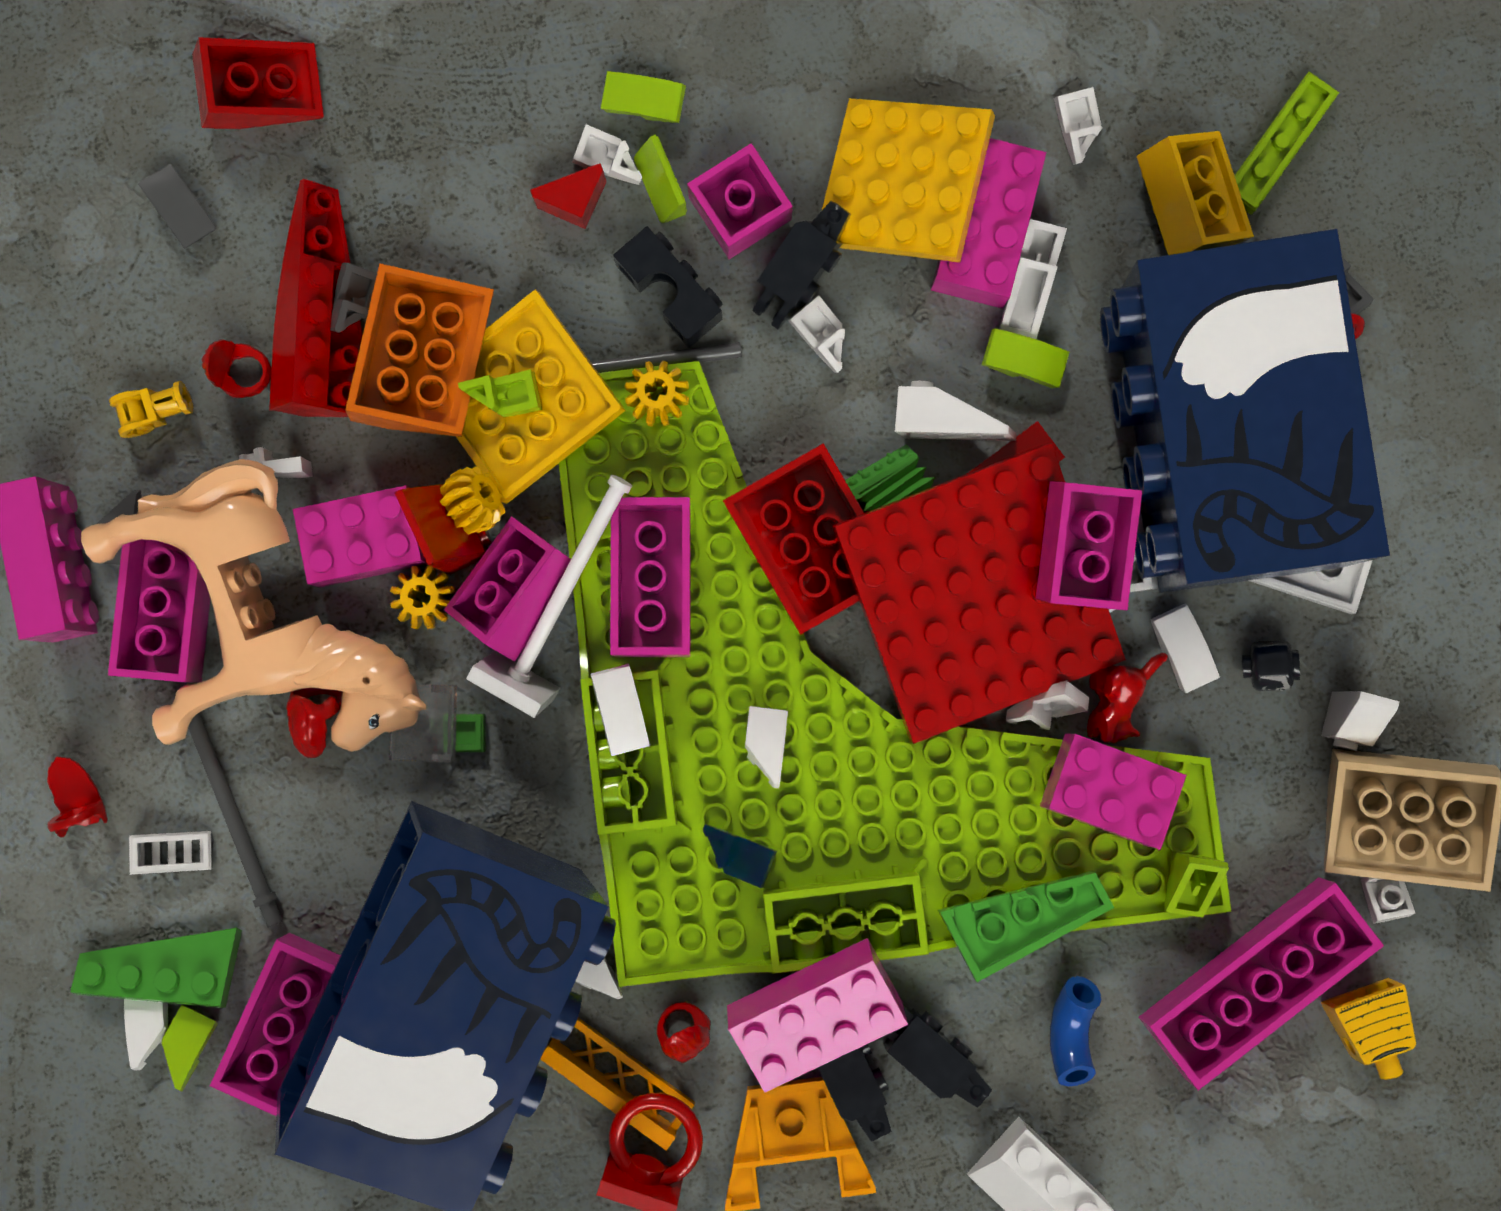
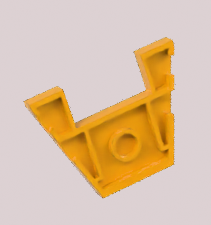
[725,1077,876,1211]

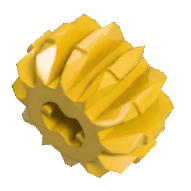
[625,361,689,426]
[440,466,506,535]
[390,566,456,629]

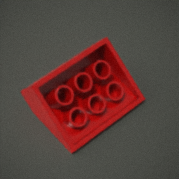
[723,443,864,635]

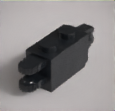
[752,201,851,330]
[883,1004,992,1108]
[818,1044,891,1141]

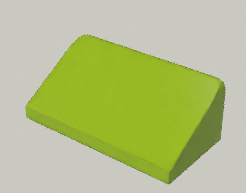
[634,134,687,223]

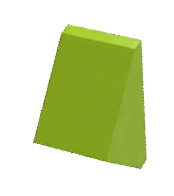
[1164,851,1229,918]

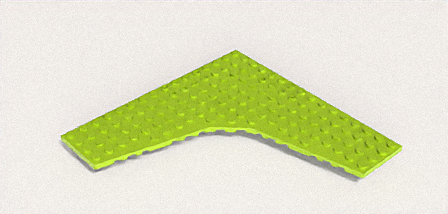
[559,361,1232,987]

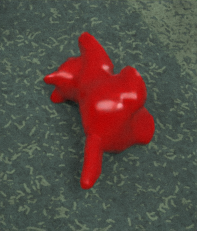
[1087,653,1168,744]

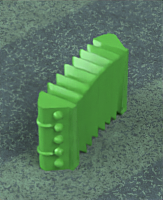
[845,444,935,513]

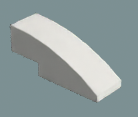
[999,219,1067,339]

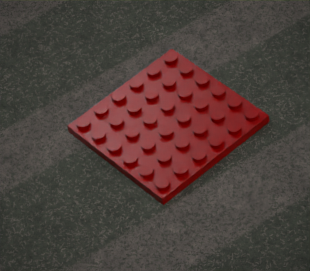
[832,443,1126,744]

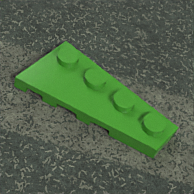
[938,871,1114,982]
[70,928,242,1008]

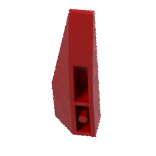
[269,179,363,417]

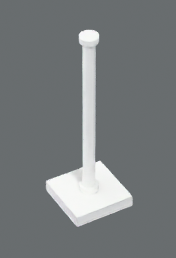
[466,475,632,718]

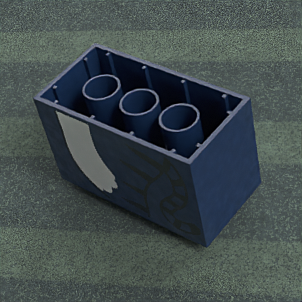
[1100,229,1390,593]
[275,801,616,1211]

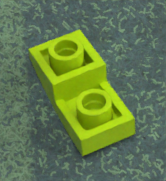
[601,71,686,123]
[982,328,1070,389]

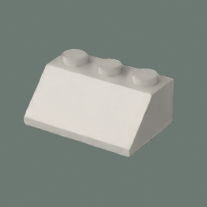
[967,1117,1114,1211]

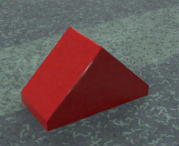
[530,163,606,229]

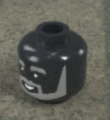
[1242,641,1300,691]

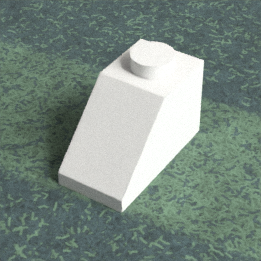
[1321,691,1399,751]

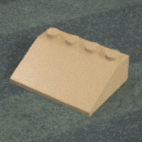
[1324,749,1501,892]

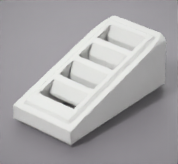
[129,831,212,875]

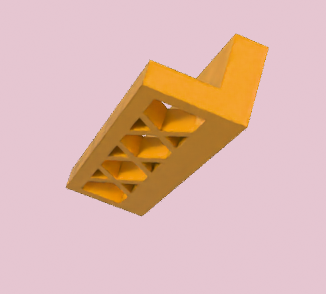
[540,1017,695,1151]

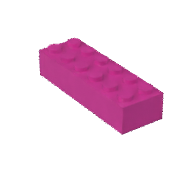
[1138,877,1384,1091]

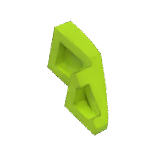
[458,369,542,417]
[161,1005,218,1092]

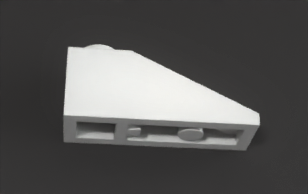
[895,381,1016,441]

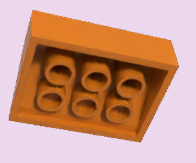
[345,263,494,437]

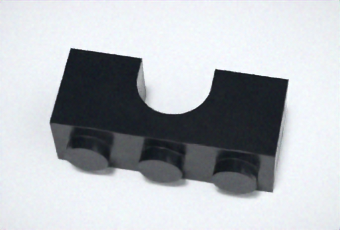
[613,226,723,348]

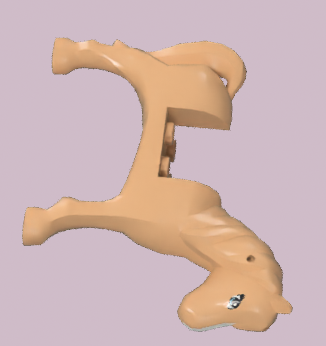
[81,459,427,752]

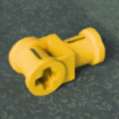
[109,381,194,438]

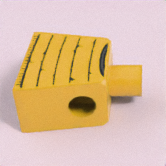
[1321,978,1416,1080]

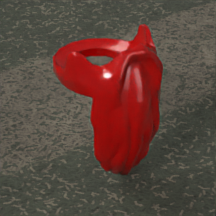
[201,339,271,399]
[286,688,343,758]
[47,757,108,838]
[656,1002,711,1063]

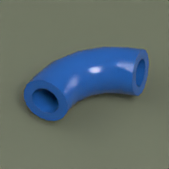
[1050,976,1102,1086]

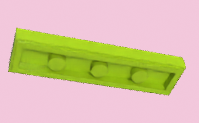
[1234,72,1340,215]

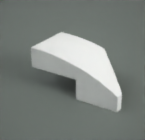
[124,999,168,1071]

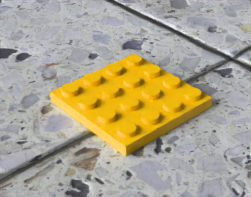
[822,98,995,262]
[456,289,626,504]

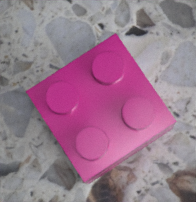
[687,143,793,259]

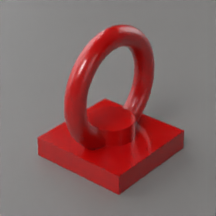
[596,1093,703,1211]

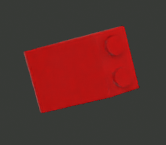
[192,37,324,129]
[394,484,492,575]

